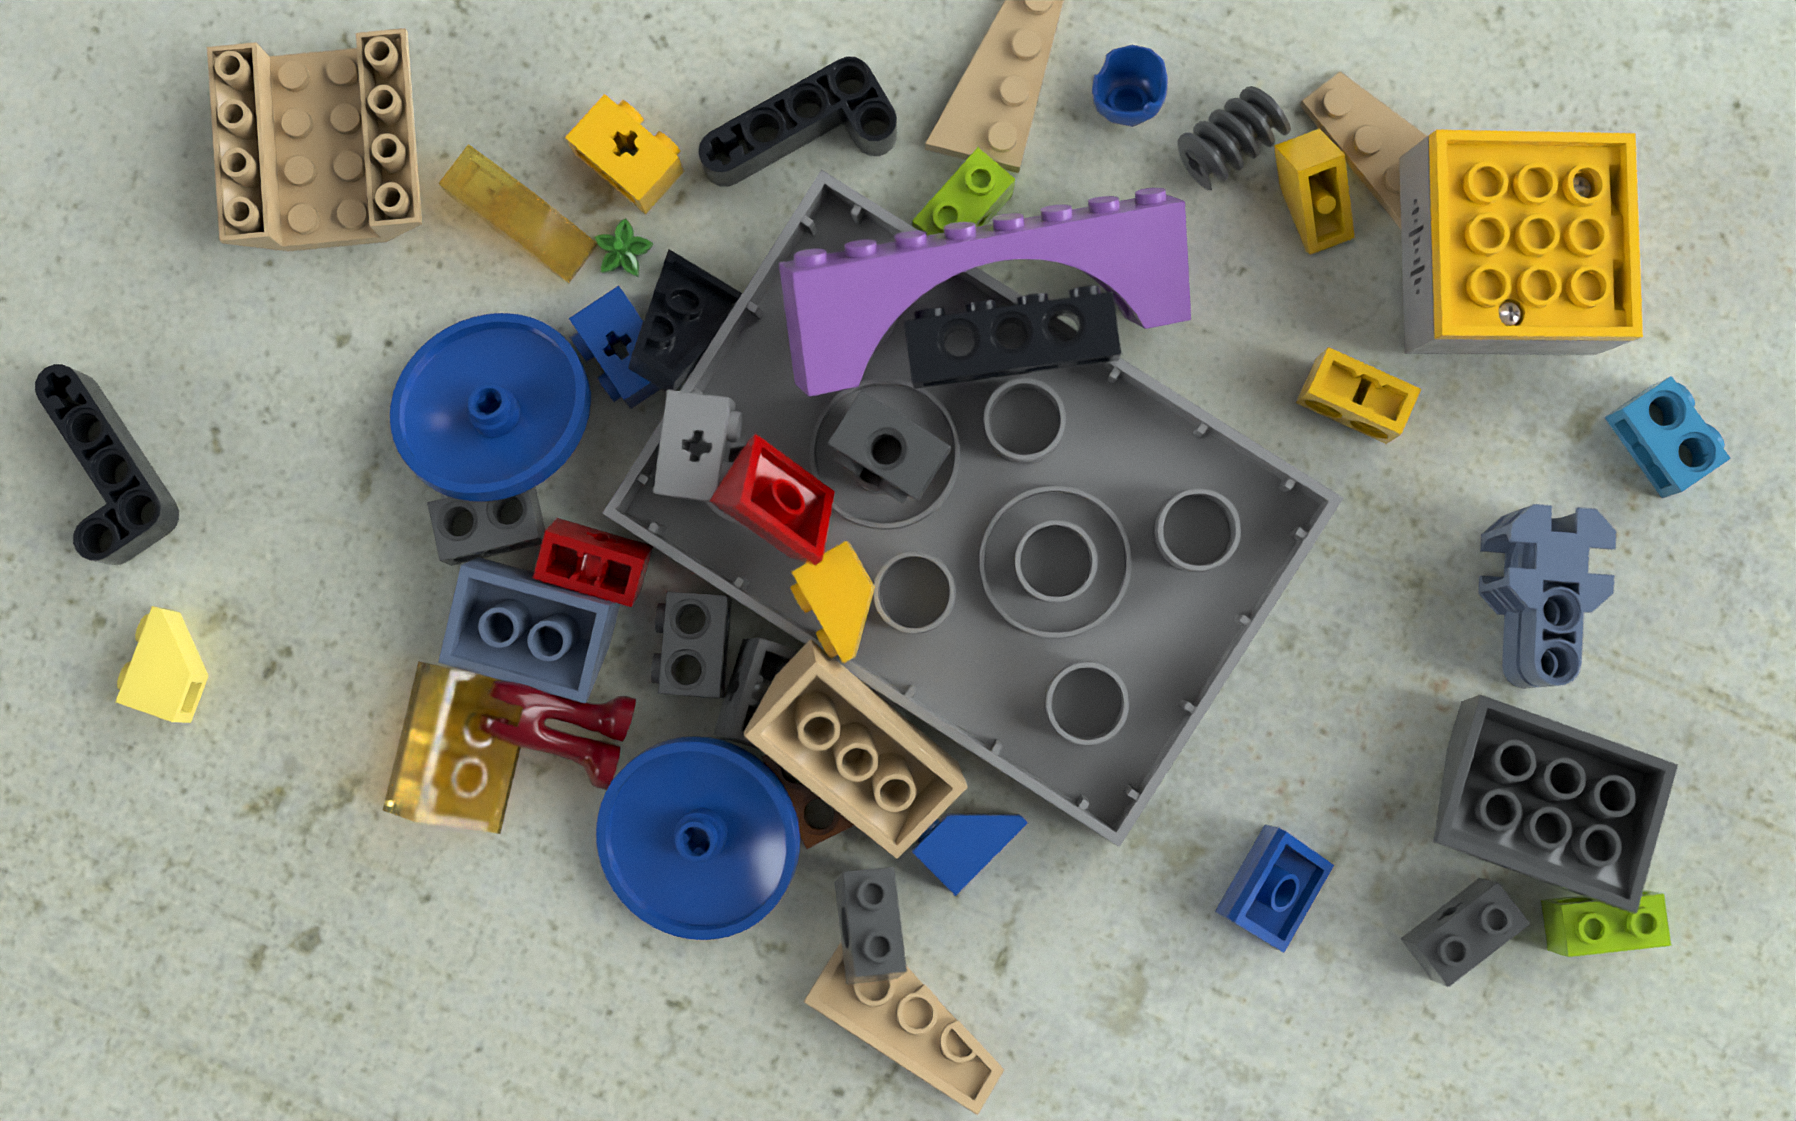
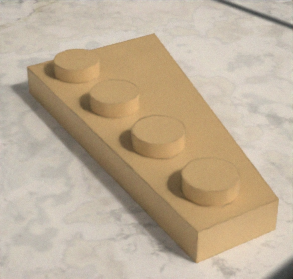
[925,0,1064,173]

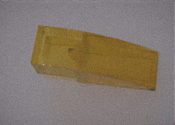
[438,144,598,283]

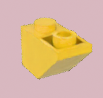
[790,541,875,663]

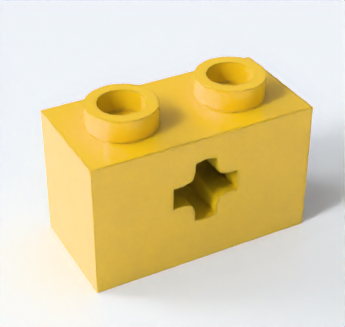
[565,94,684,214]

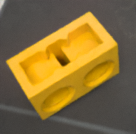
[1296,347,1421,444]

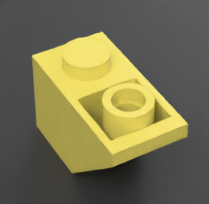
[115,606,209,723]

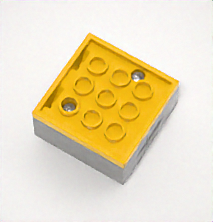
[1399,129,1643,355]

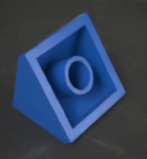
[1215,824,1334,953]

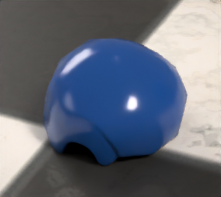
[1092,44,1168,127]

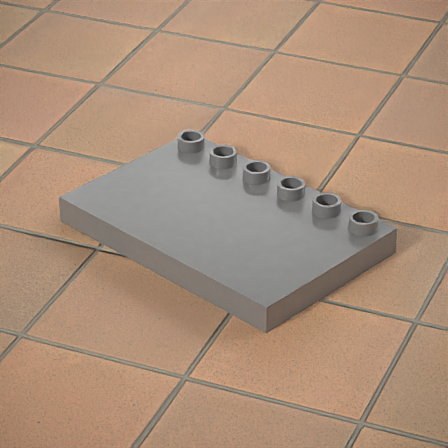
[602,169,1343,847]

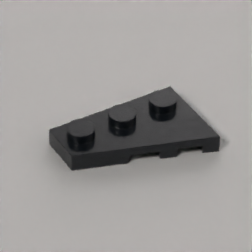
[628,249,742,392]

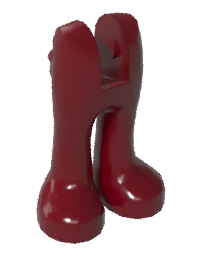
[479,681,636,790]

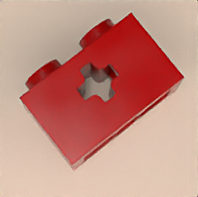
[533,518,653,607]

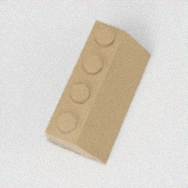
[744,639,968,859]

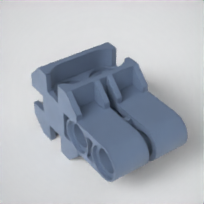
[1478,504,1616,689]

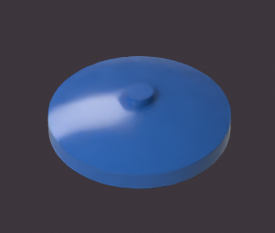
[390,313,591,502]
[596,736,800,940]

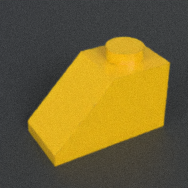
[1274,128,1355,255]

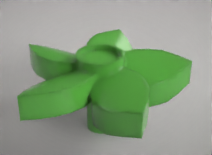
[594,218,654,277]

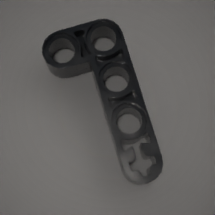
[698,56,897,187]
[35,364,179,565]

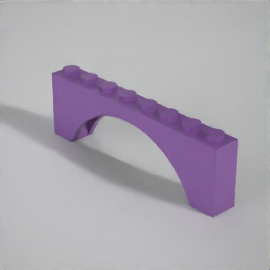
[779,188,1191,396]

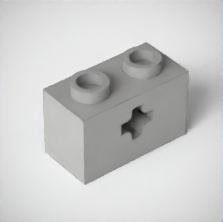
[653,390,742,503]

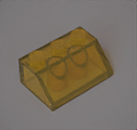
[382,661,524,834]

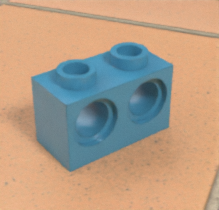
[1604,376,1731,498]

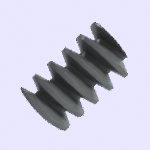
[1177,86,1291,190]

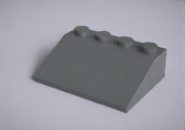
[1433,695,1678,914]

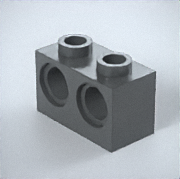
[427,486,545,566]
[651,592,732,699]

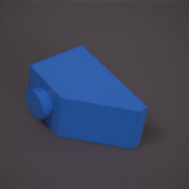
[912,813,1028,896]

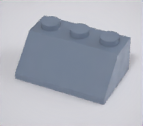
[438,557,620,703]

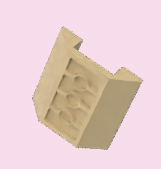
[207,28,422,251]

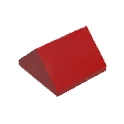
[709,434,835,566]

